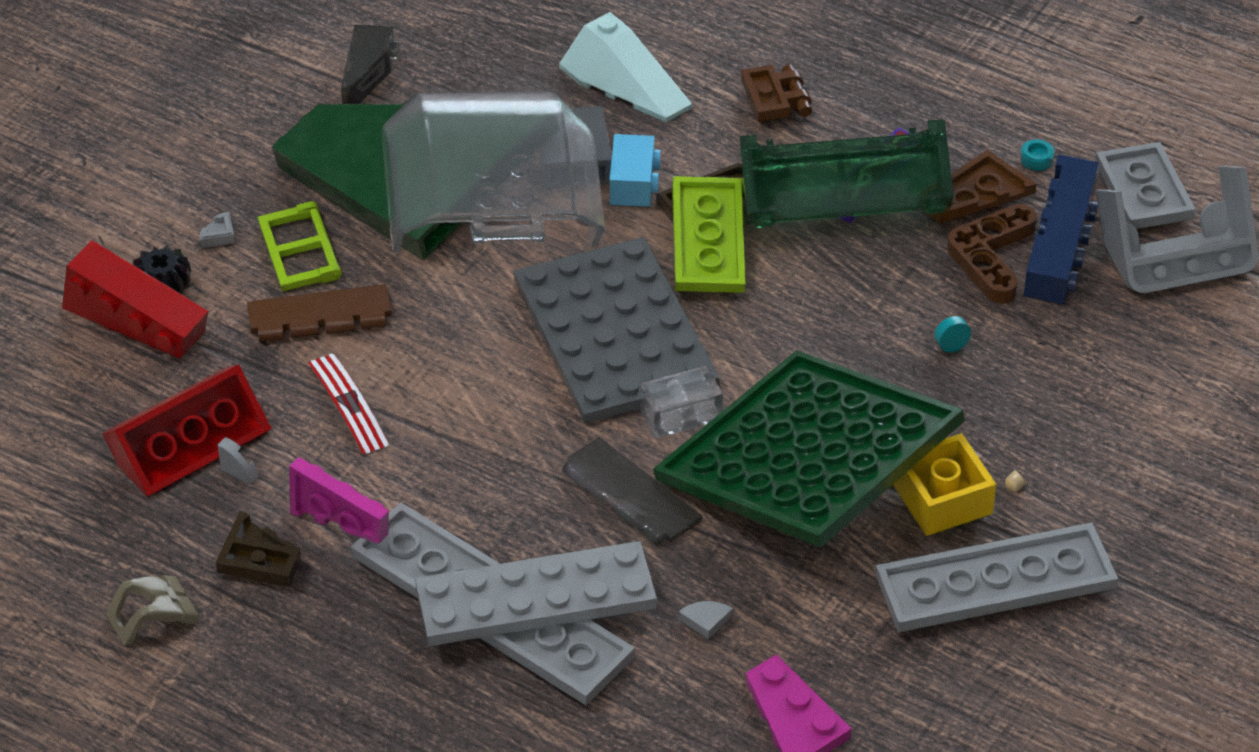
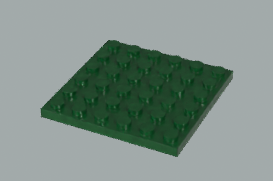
[653,350,965,548]

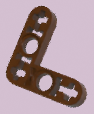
[947,204,1037,304]

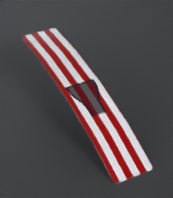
[308,354,389,454]

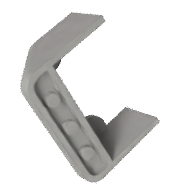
[1096,165,1259,293]

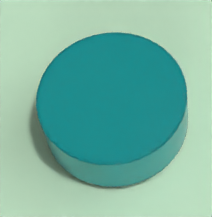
[1020,139,1055,171]
[934,316,971,352]

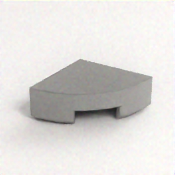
[200,212,235,248]
[218,437,258,484]
[679,601,733,639]

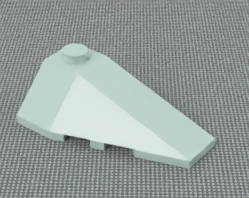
[559,12,692,122]

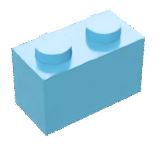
[610,134,661,207]

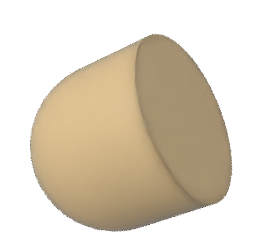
[1005,470,1027,492]

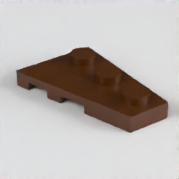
[916,149,1037,223]

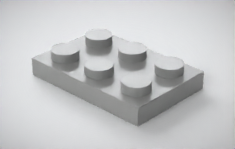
[1095,142,1196,229]

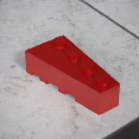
[62,240,209,359]

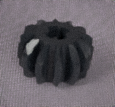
[133,245,191,295]

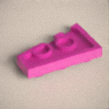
[289,457,389,544]
[746,654,852,752]

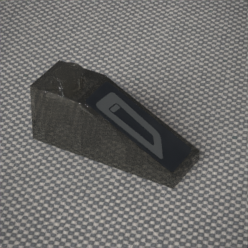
[341,24,400,104]

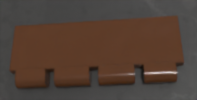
[247,284,391,342]

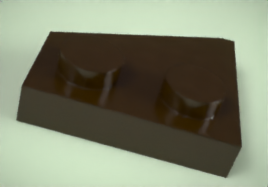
[216,511,301,586]

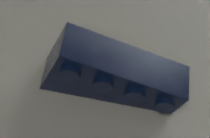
[1023,154,1099,305]

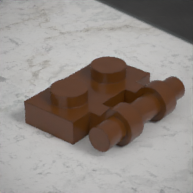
[741,64,812,122]

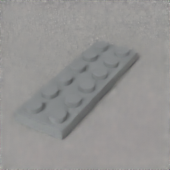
[875,523,1118,632]
[415,541,657,646]

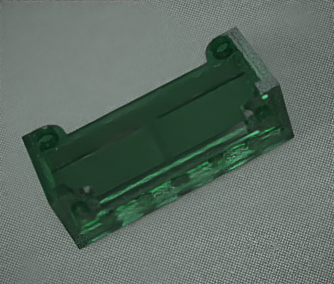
[737,119,954,228]

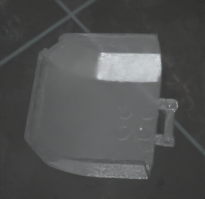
[382,91,605,252]

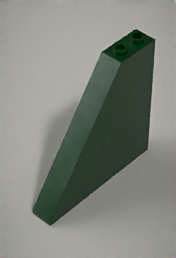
[272,104,559,261]

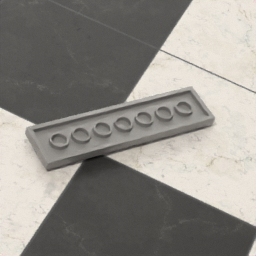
[351,502,635,706]

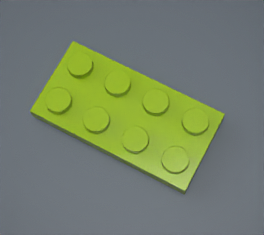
[672,176,746,293]

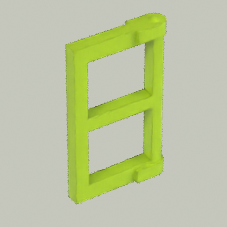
[258,201,342,292]

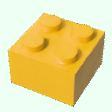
[893,433,997,536]

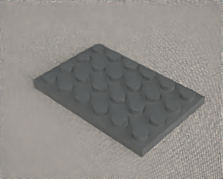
[514,237,720,424]

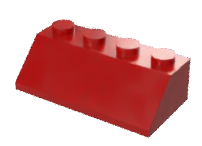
[101,364,272,497]

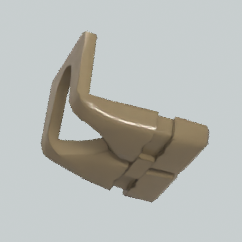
[106,575,199,646]

